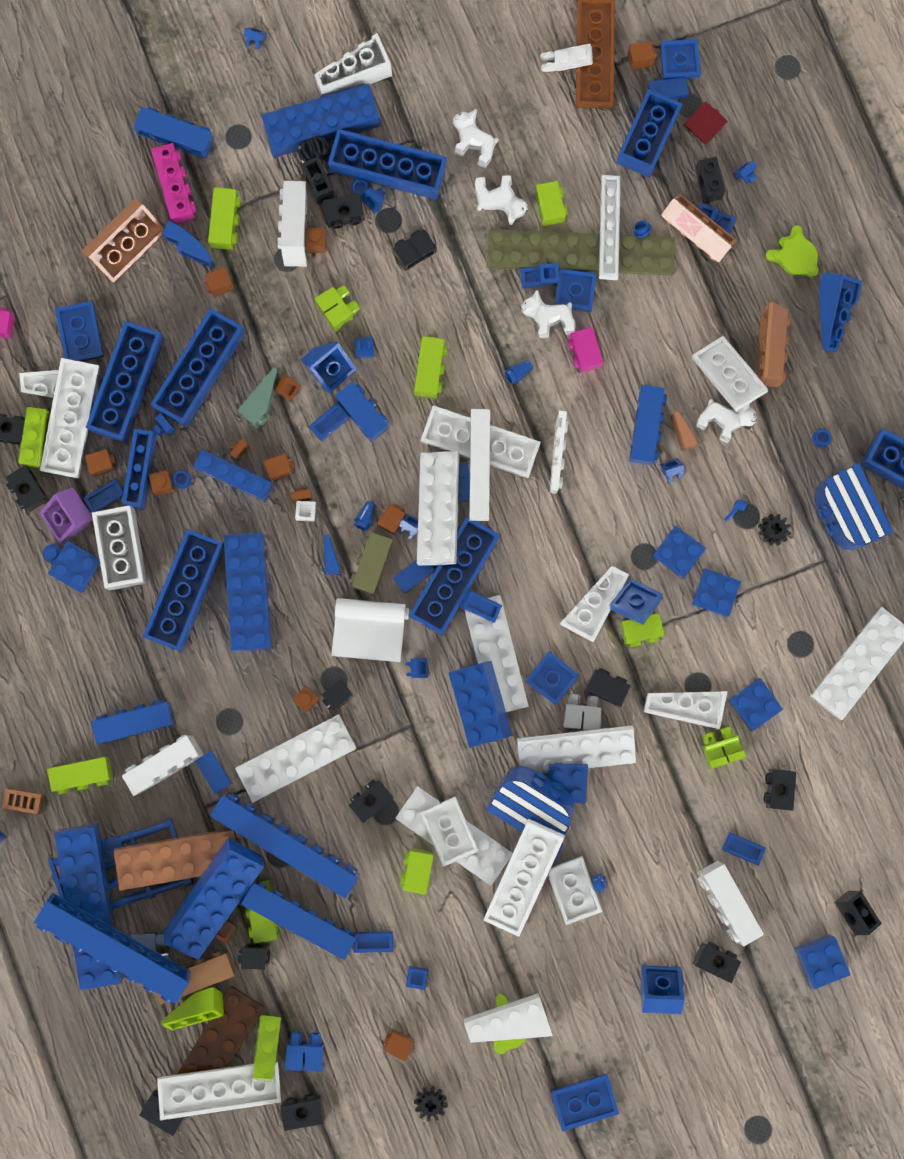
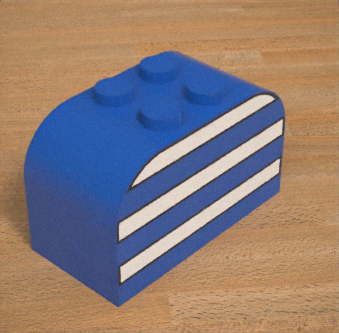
[814,463,893,550]
[486,766,575,835]

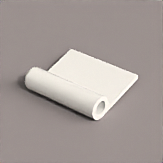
[331,598,409,662]

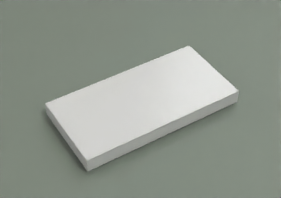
[692,336,768,412]

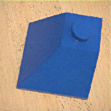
[300,342,357,393]

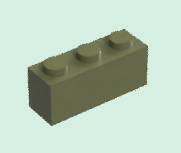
[350,532,393,595]

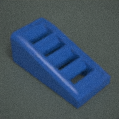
[324,535,341,575]

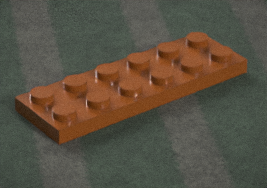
[576,0,615,109]

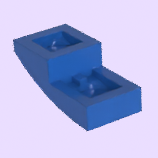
[698,203,736,234]
[520,263,560,289]

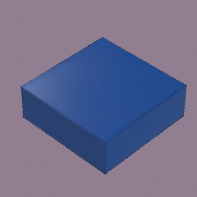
[406,966,428,990]

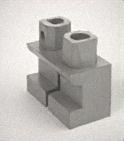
[562,694,601,730]

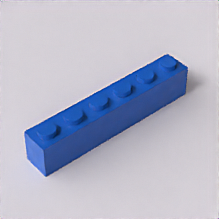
[239,881,356,960]

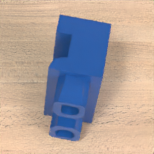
[284,1031,324,1072]

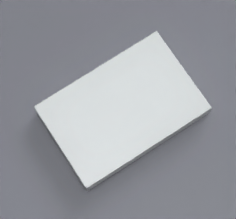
[420,797,479,867]
[548,855,602,925]

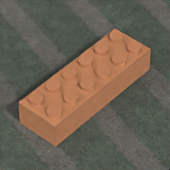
[114,829,235,891]

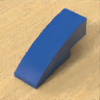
[162,221,215,268]

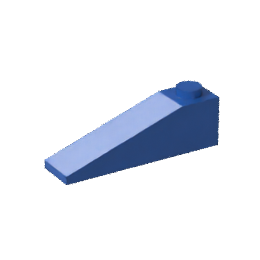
[819,273,862,353]

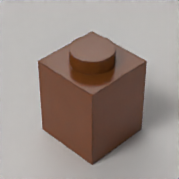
[627,41,657,70]
[306,227,326,253]
[203,266,235,298]
[85,449,117,477]
[264,454,295,482]
[149,470,176,497]
[378,504,406,536]
[383,1029,414,1061]

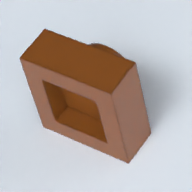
[274,375,300,402]
[229,439,250,461]
[291,487,313,503]
[292,686,320,713]
[215,920,238,944]

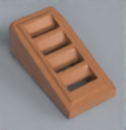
[671,411,699,451]
[2,788,45,814]

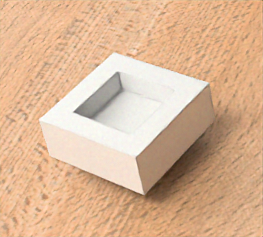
[295,501,316,522]

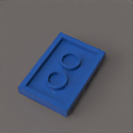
[55,301,104,362]
[550,1073,619,1132]

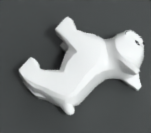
[453,109,499,168]
[475,175,528,225]
[521,290,576,338]
[696,399,758,443]

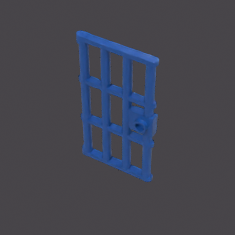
[48,818,193,911]

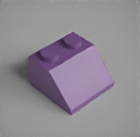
[39,487,93,544]

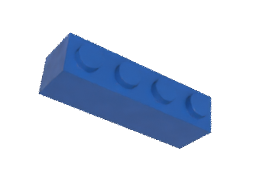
[133,107,214,159]
[629,385,667,465]
[122,429,157,510]
[193,450,273,502]
[91,699,176,744]

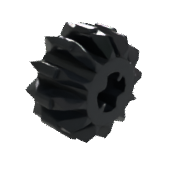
[298,136,330,163]
[758,514,791,546]
[414,1086,448,1122]

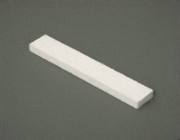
[599,175,620,280]
[469,409,490,521]

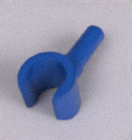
[724,500,747,522]

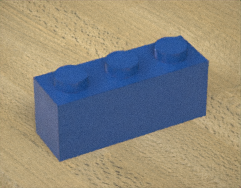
[335,381,389,443]

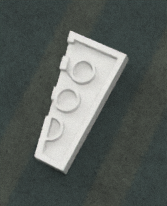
[643,691,728,729]

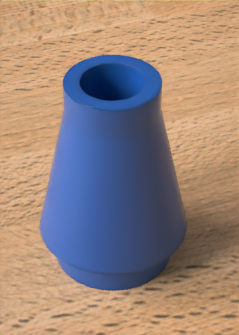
[504,359,533,384]
[354,501,376,531]

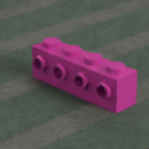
[151,143,197,224]

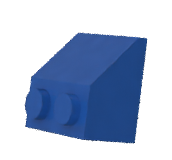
[641,965,685,1014]

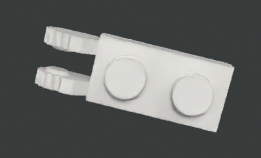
[541,44,593,72]

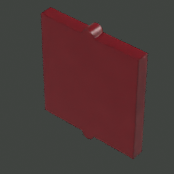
[683,101,728,145]

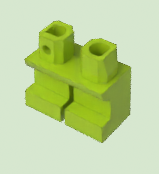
[314,285,360,332]
[702,726,746,769]

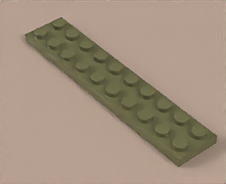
[487,229,675,276]

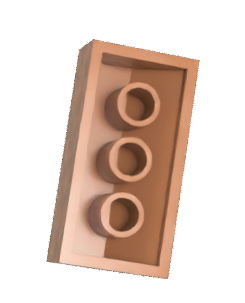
[81,199,164,283]
[757,302,790,388]

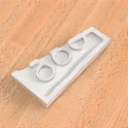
[19,370,99,405]
[549,411,568,493]
[559,566,629,642]

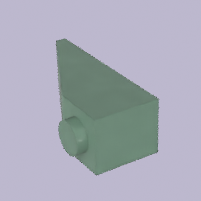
[237,367,279,428]

